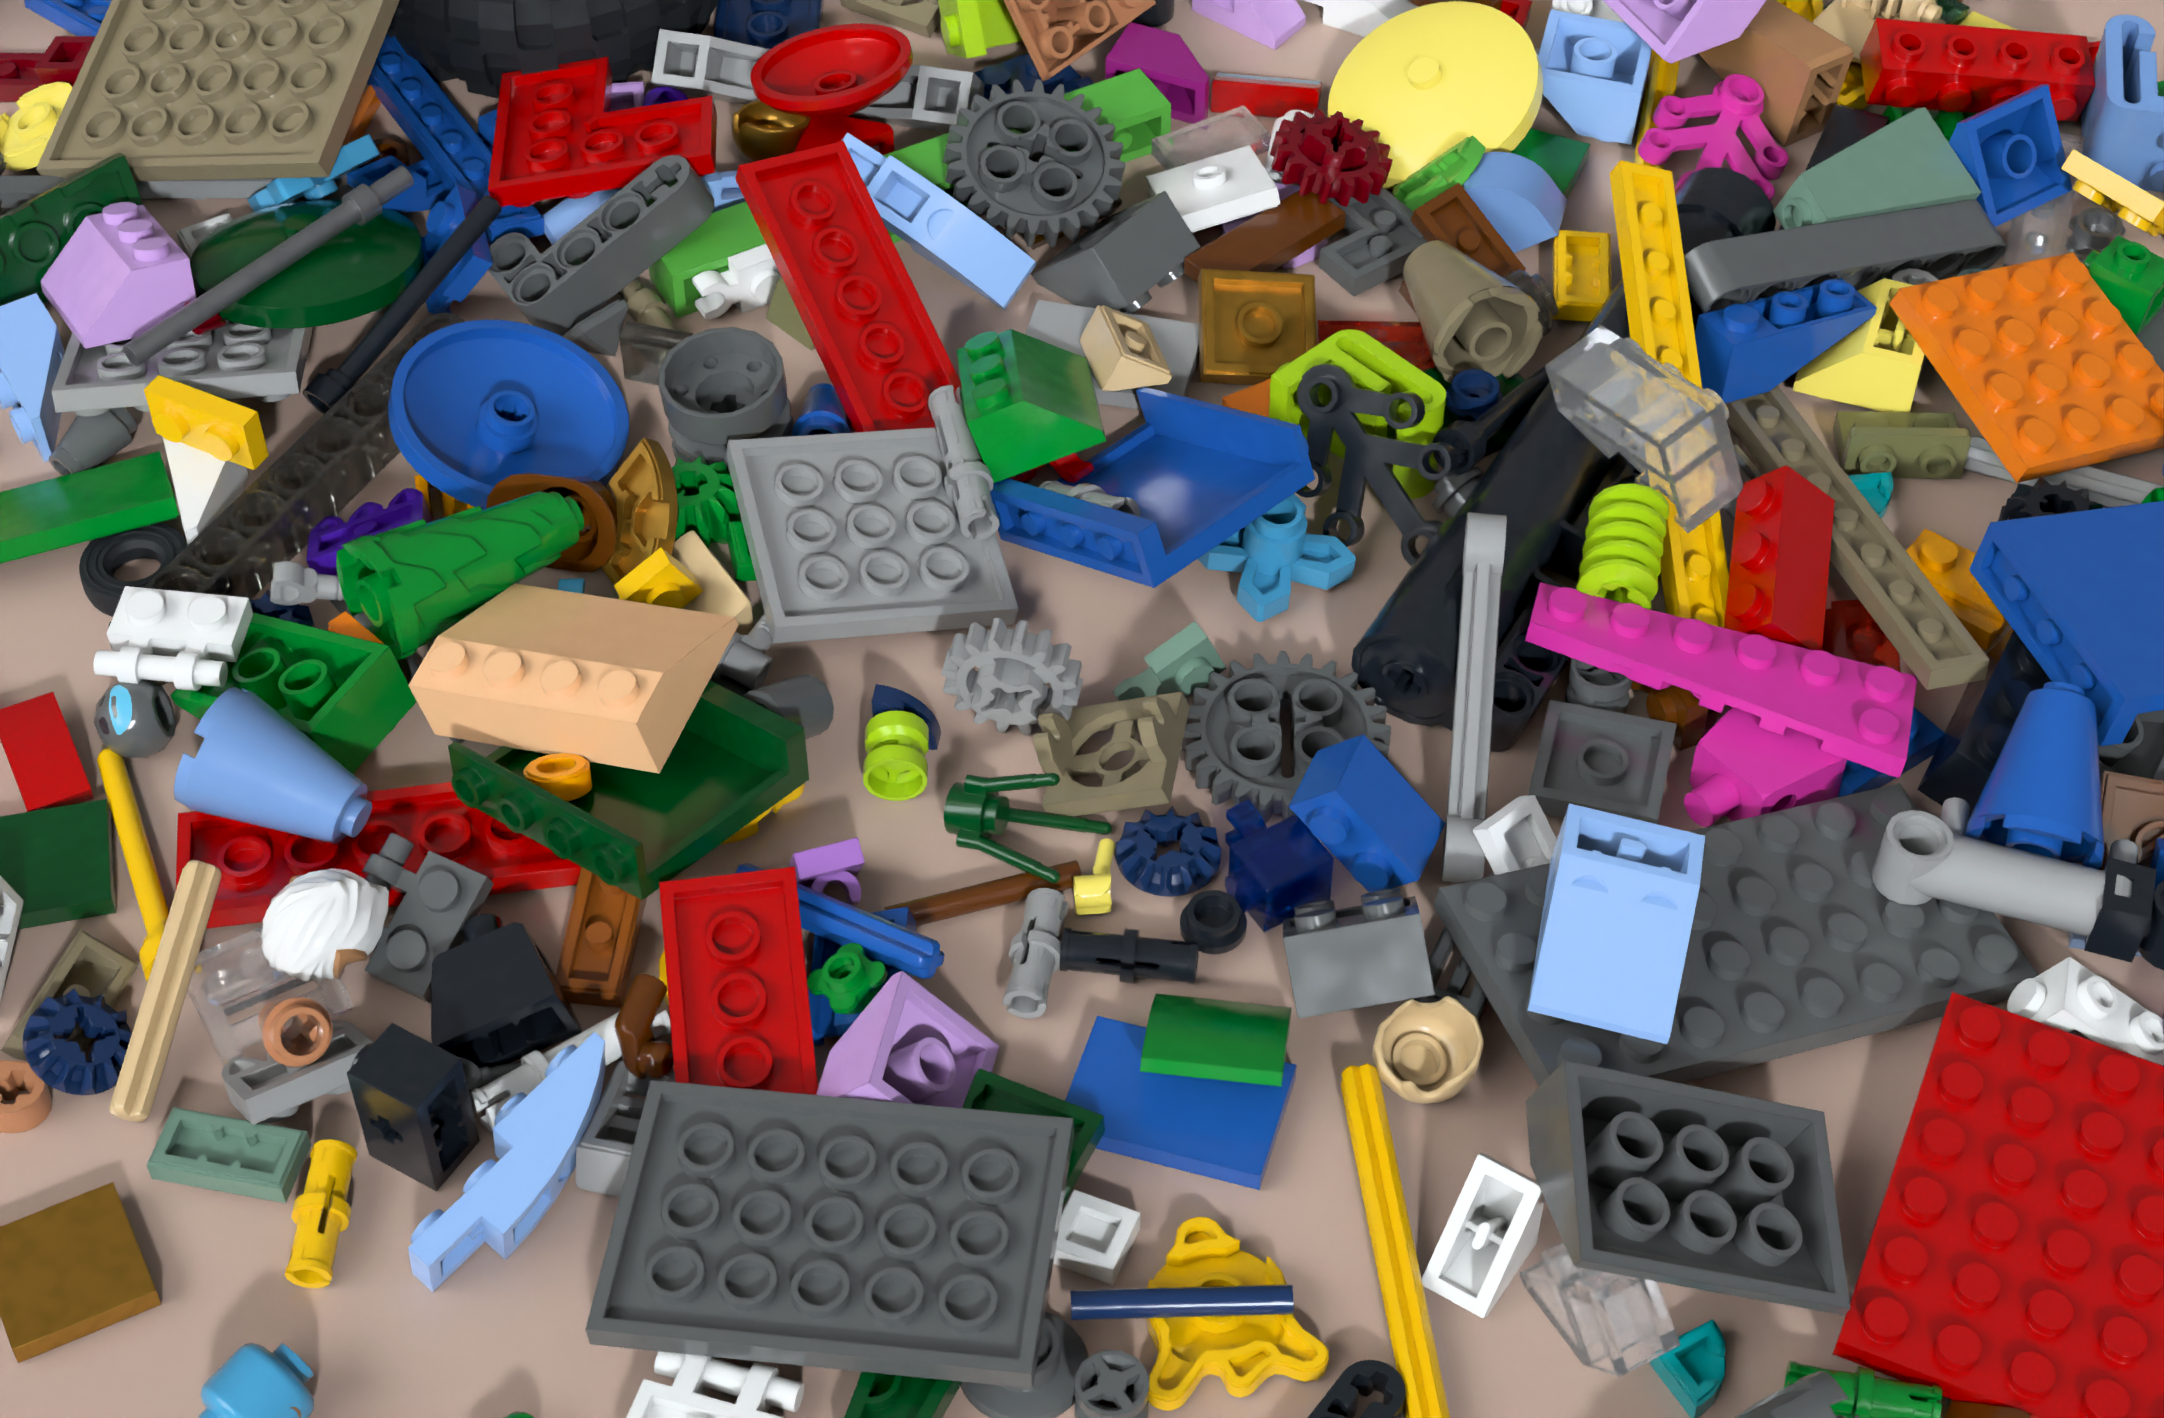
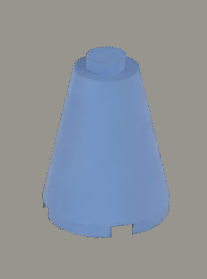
[174,687,372,844]

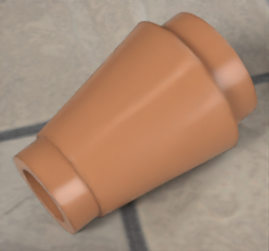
[258,997,333,1067]

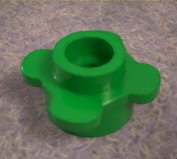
[807,943,887,1015]

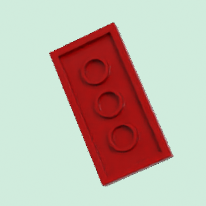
[659,867,818,1095]

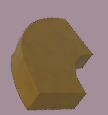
[601,437,678,585]

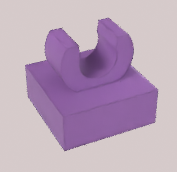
[788,837,865,906]

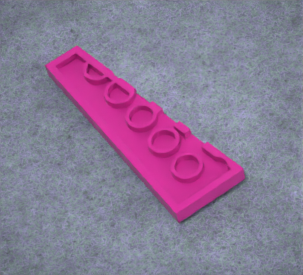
[1525,582,1917,778]

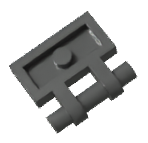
[348,833,494,1003]

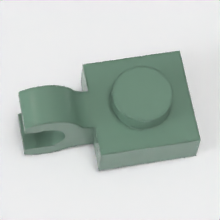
[1113,621,1227,727]

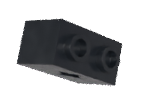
[347,1023,480,1192]

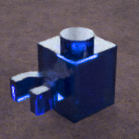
[1225,799,1334,932]

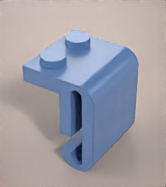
[2081,15,2164,192]

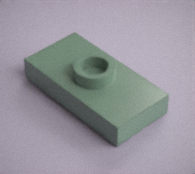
[146,1107,311,1203]

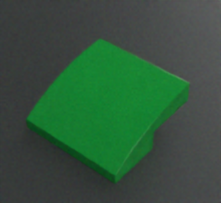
[1140,993,1292,1087]

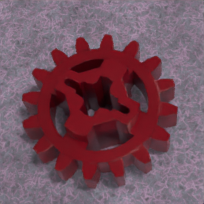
[1270,109,1392,207]

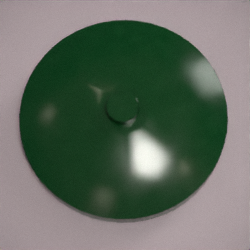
[190,199,424,329]

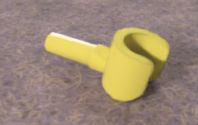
[1073,838,1115,916]

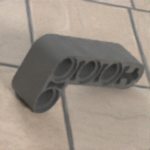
[488,155,715,336]

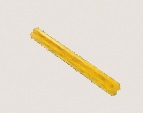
[1340,1063,1450,1418]

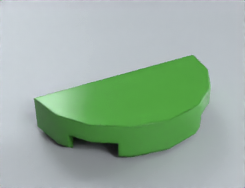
[1393,135,1486,212]

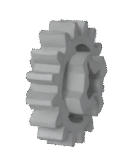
[941,618,1083,735]

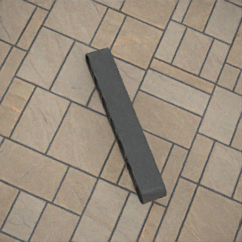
[1684,200,2007,314]

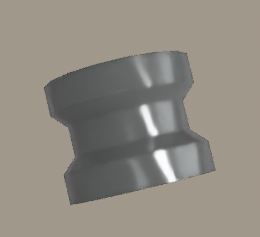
[1074,1350,1149,1418]

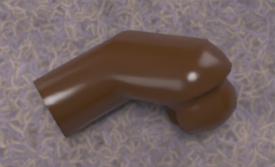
[615,974,674,1079]

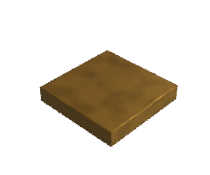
[1198,269,1317,385]
[0,1182,161,1363]

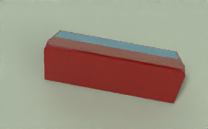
[1211,72,1322,118]

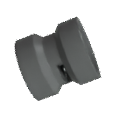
[1565,658,1633,714]

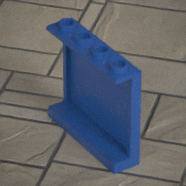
[991,387,1315,588]
[1969,501,2164,747]

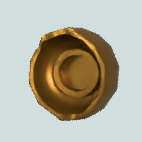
[731,100,811,162]

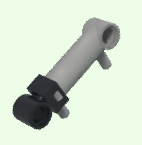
[1872,797,2164,970]

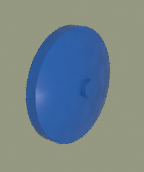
[388,320,629,509]

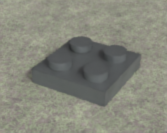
[1528,700,1677,824]

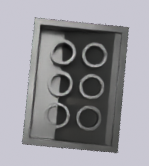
[1526,1060,1851,1315]

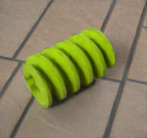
[1576,483,1669,610]

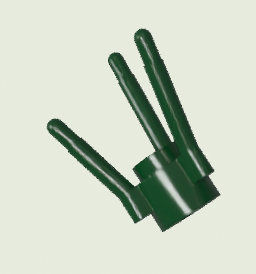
[944,773,1112,884]

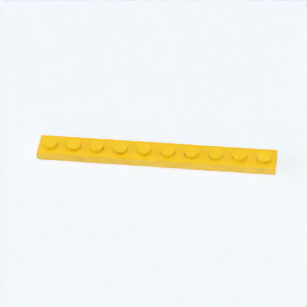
[1609,160,1729,628]

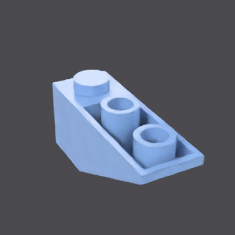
[0,293,65,462]

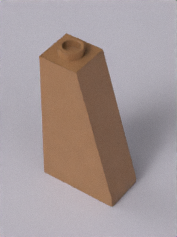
[1698,0,1854,147]

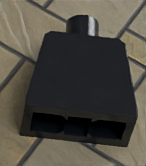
[431,914,582,1068]

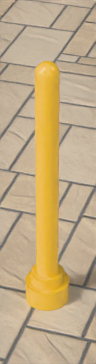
[97,748,200,982]

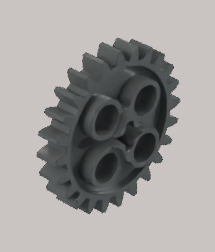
[943,79,1126,247]
[1182,651,1391,828]

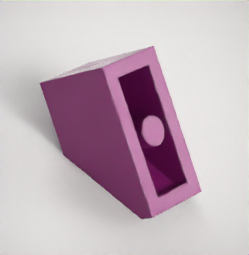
[1105,22,1209,127]

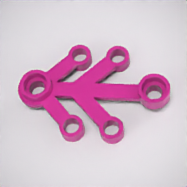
[1638,74,1789,202]

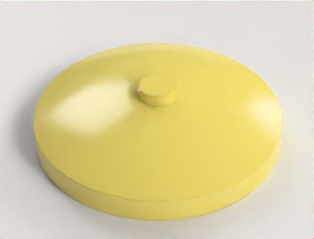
[1328,1,1543,190]

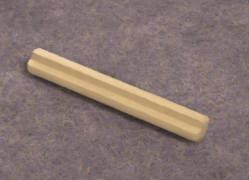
[109,860,222,1122]

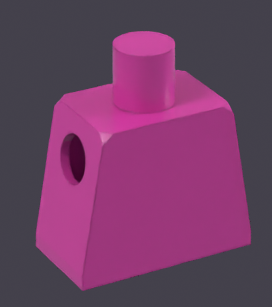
[1684,707,1847,827]

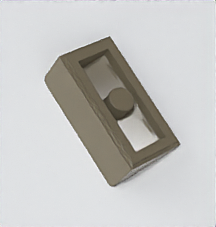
[1,929,139,1061]

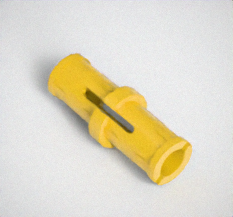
[285,1139,357,1288]

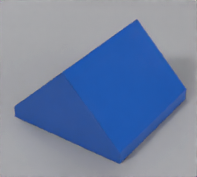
[1949,84,2073,227]

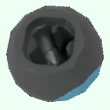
[94,679,176,758]

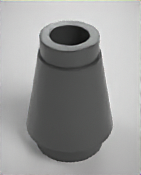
[49,407,137,476]

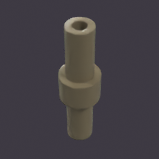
[618,278,685,352]

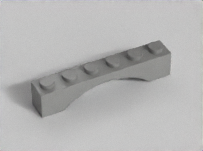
[651,29,985,133]

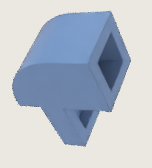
[1462,152,1568,253]

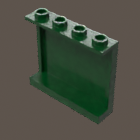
[448,680,809,900]

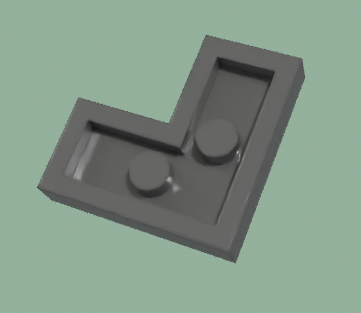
[1319,188,1427,297]

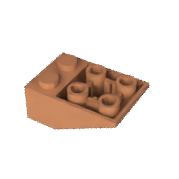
[1004,0,1156,81]

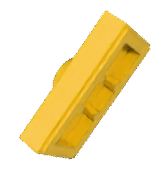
[1552,230,1612,322]

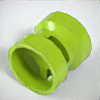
[863,711,929,801]

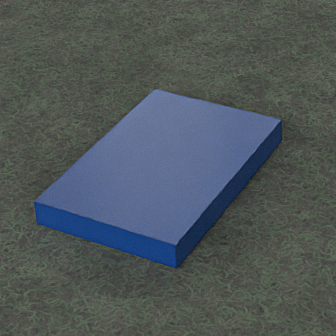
[1065,1016,1297,1190]

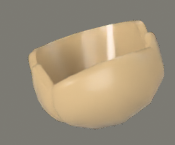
[1372,996,1484,1104]

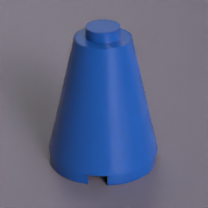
[1965,681,2105,869]

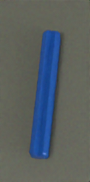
[736,863,945,979]

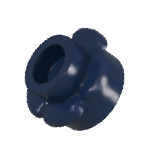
[1446,369,1504,421]

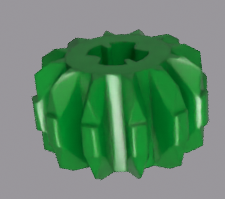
[671,454,741,549]

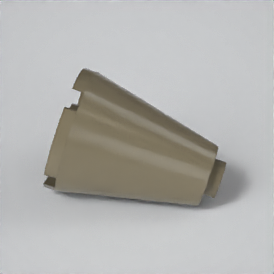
[1403,240,1543,384]

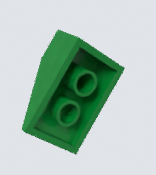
[170,612,417,774]

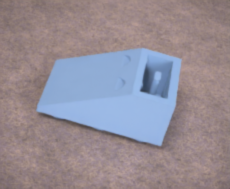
[1527,803,1705,1044]

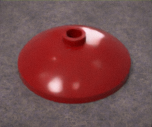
[750,23,913,118]

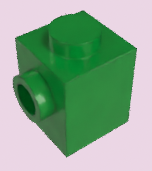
[2083,235,2164,336]

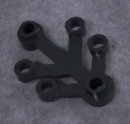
[1296,364,1458,566]

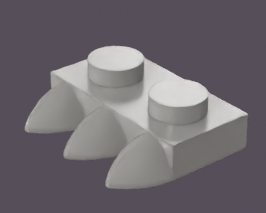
[221,1020,374,1125]

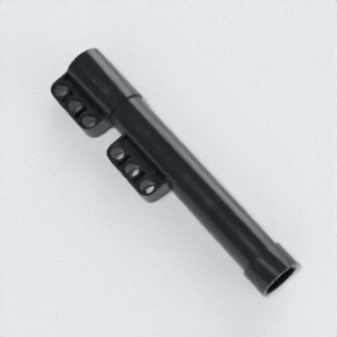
[1351,167,1776,752]

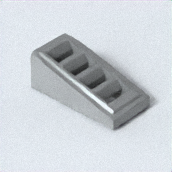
[575,1061,675,1197]

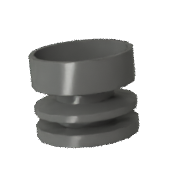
[659,327,794,472]

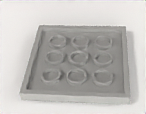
[51,318,313,416]
[726,427,1019,644]

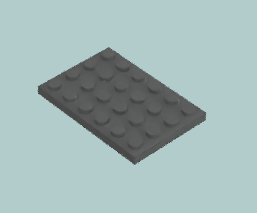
[585,1080,1074,1389]

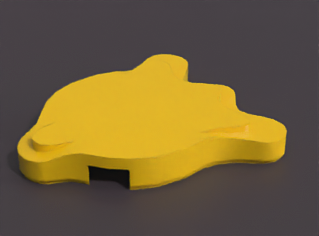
[1146,1217,1329,1411]

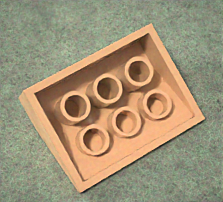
[408,583,739,774]

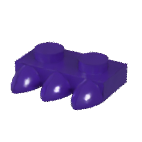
[306,488,432,576]

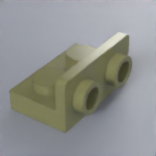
[1833,411,1971,479]

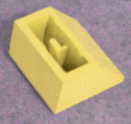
[1793,278,1926,412]

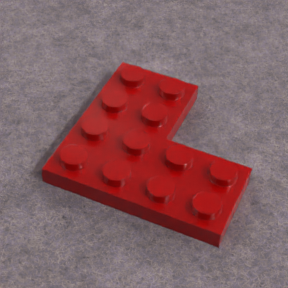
[488,57,717,207]

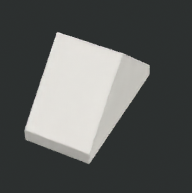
[1422,1153,1545,1318]

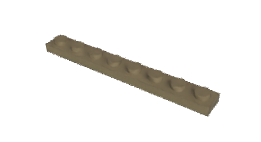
[1713,385,1990,690]

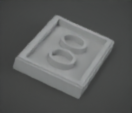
[1026,300,1200,410]

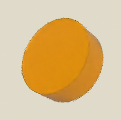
[523,753,592,801]

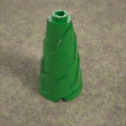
[336,491,584,661]

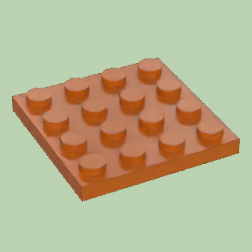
[1889,252,2164,483]

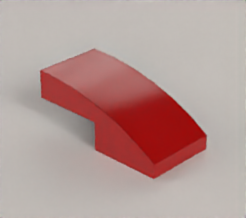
[0,692,94,812]

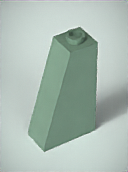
[1773,107,1981,229]

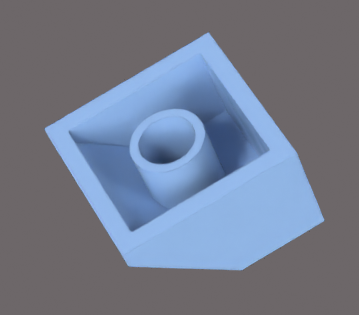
[1538,9,1652,145]

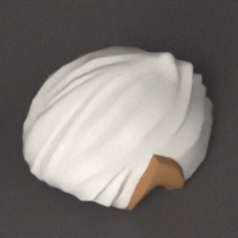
[261,868,389,982]

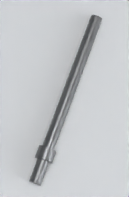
[123,166,414,366]

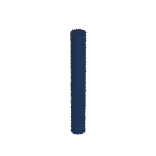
[1071,1285,1294,1320]

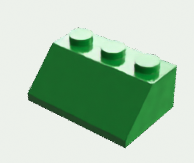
[956,329,1106,483]

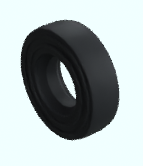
[79,523,194,617]

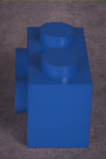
[1288,734,1446,892]

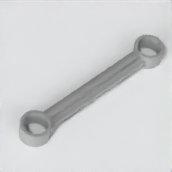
[1441,512,1507,883]

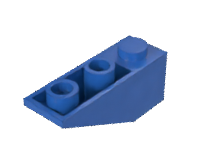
[1695,278,1877,404]

